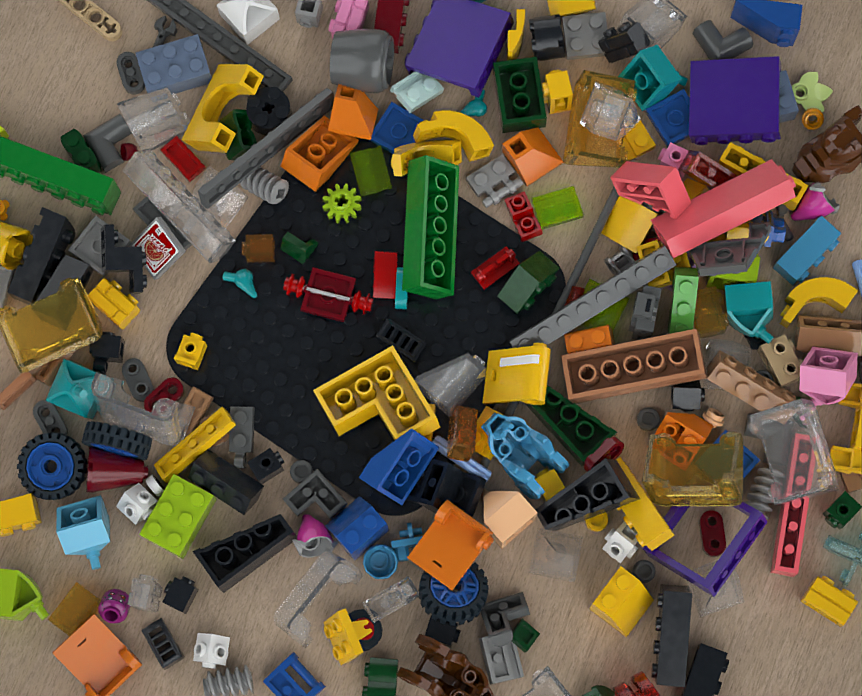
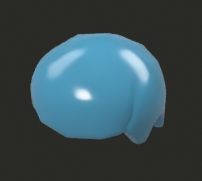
[363,544,398,579]

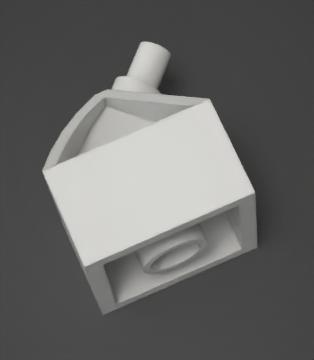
[217,0,280,45]

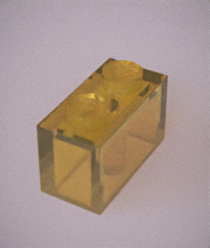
[694,286,729,339]
[48,582,101,636]

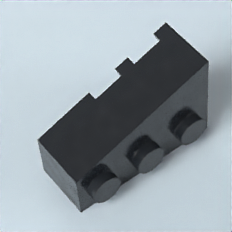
[31,255,94,330]

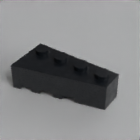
[7,207,75,306]
[535,458,640,531]
[192,514,297,593]
[651,584,693,687]

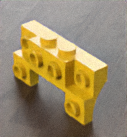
[827,383,862,475]

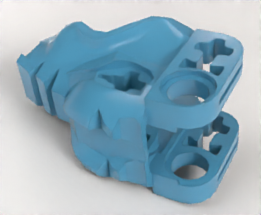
[481,413,570,499]

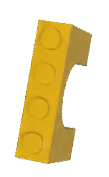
[181,64,264,153]

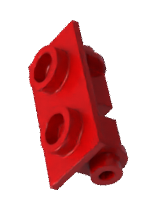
[471,246,520,290]

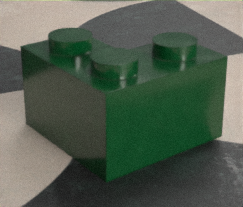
[497,251,559,314]

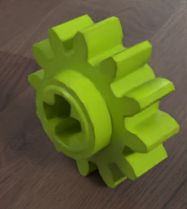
[323,184,361,223]

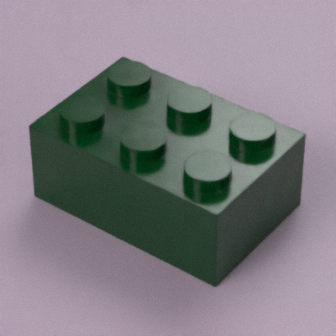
[493,57,547,133]

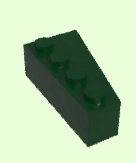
[525,385,617,466]

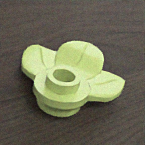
[791,72,833,113]

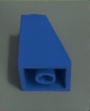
[325,496,389,561]

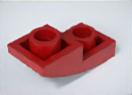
[504,191,543,242]
[372,251,397,299]

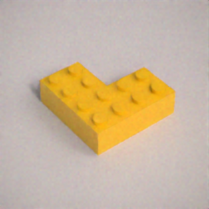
[313,345,440,440]

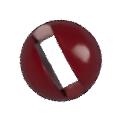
[120,143,138,161]

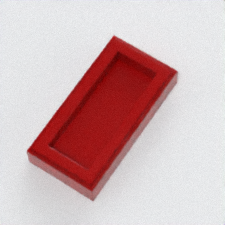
[160,135,206,182]

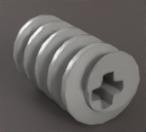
[240,167,289,204]
[745,468,787,520]
[203,665,254,696]

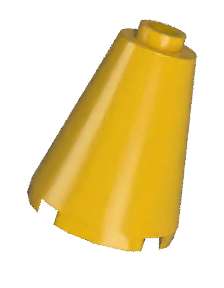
[0,221,33,270]

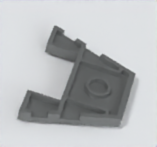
[689,222,771,276]

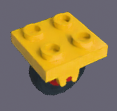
[323,608,383,665]

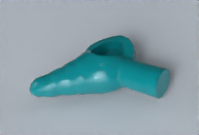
[460,90,487,117]
[223,269,257,298]

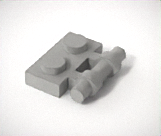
[466,154,523,208]

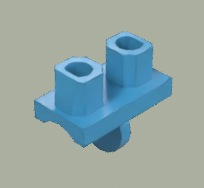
[391,522,423,562]

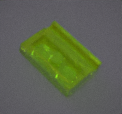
[350,145,392,197]
[532,186,584,230]

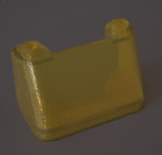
[563,70,637,168]
[0,277,102,373]
[642,432,743,506]

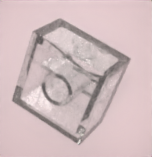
[580,82,640,141]

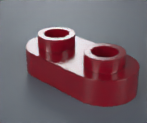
[144,377,184,417]
[584,437,624,472]
[699,510,726,557]

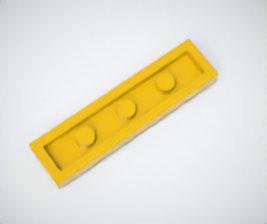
[154,407,236,483]

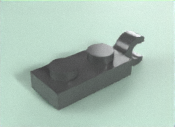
[229,407,255,469]

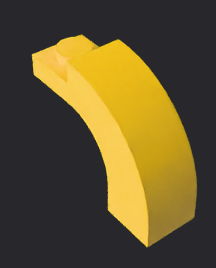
[413,110,494,162]
[391,140,462,177]
[779,277,858,329]

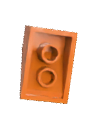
[280,116,359,191]

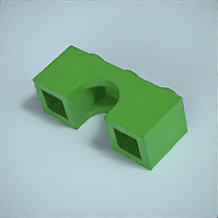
[668,267,699,334]

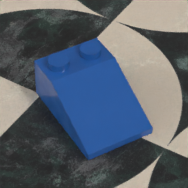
[730,0,803,47]
[359,428,439,505]

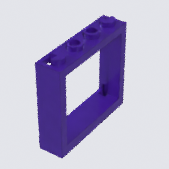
[642,474,768,597]

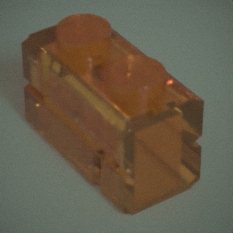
[447,406,478,462]

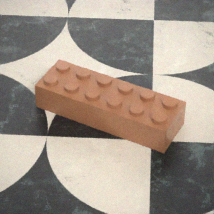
[561,329,707,404]

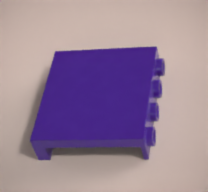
[404,0,514,98]
[689,56,781,145]

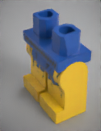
[725,211,786,247]

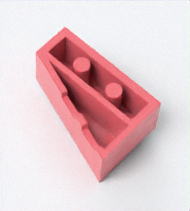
[610,161,692,220]

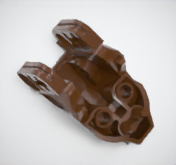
[792,105,862,183]
[396,634,494,696]

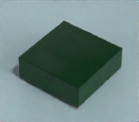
[511,619,540,653]

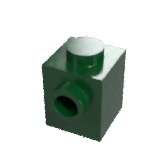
[823,491,862,530]

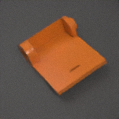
[407,500,494,591]
[52,613,143,696]

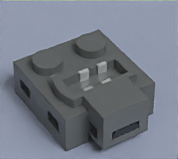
[629,285,662,340]

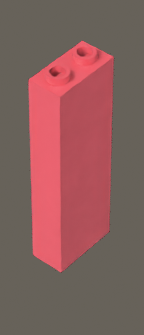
[651,159,796,258]

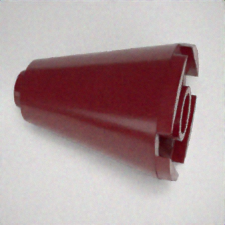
[86,447,148,493]

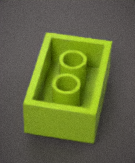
[139,474,217,559]

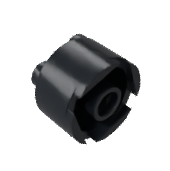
[529,14,565,61]
[246,87,293,136]

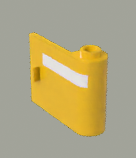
[482,343,551,405]

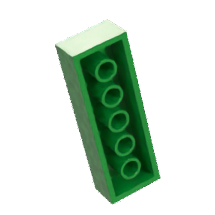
[0,136,121,216]
[402,155,459,299]

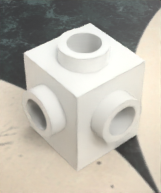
[116,483,158,525]
[602,521,638,563]
[193,633,230,669]

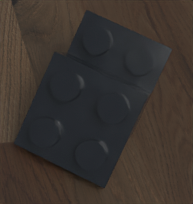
[101,224,147,294]
[405,459,487,518]

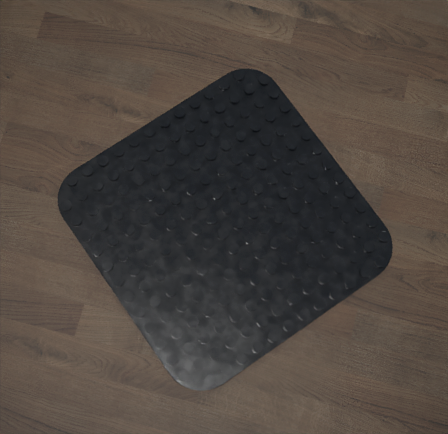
[166,137,566,516]

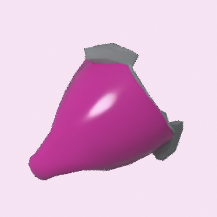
[791,182,840,221]
[292,514,338,558]

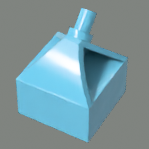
[56,495,110,570]

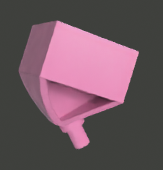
[799,347,858,410]

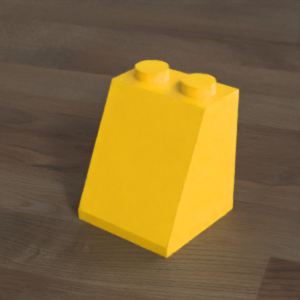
[589,566,654,637]

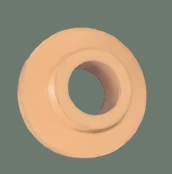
[702,408,725,428]

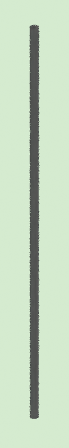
[480,160,631,468]

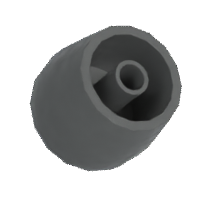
[330,29,394,93]

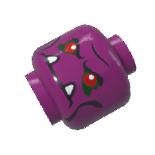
[98,589,131,624]

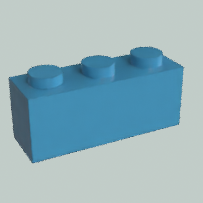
[773,216,841,286]

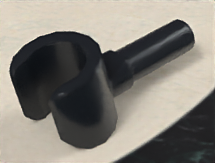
[93,359,108,390]

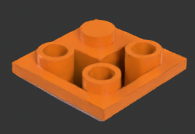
[328,84,379,140]
[502,127,563,186]
[647,412,714,471]

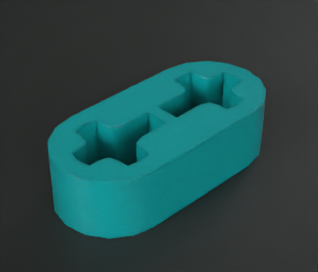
[395,267,408,309]

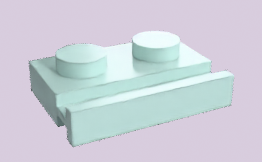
[390,72,444,113]

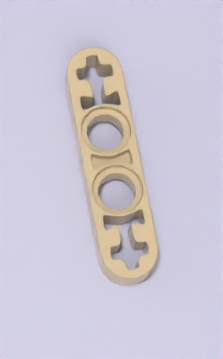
[58,0,122,41]

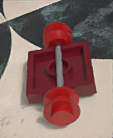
[283,267,374,323]

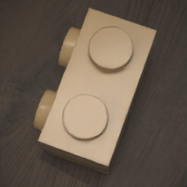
[757,334,803,388]

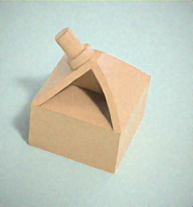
[481,488,537,549]

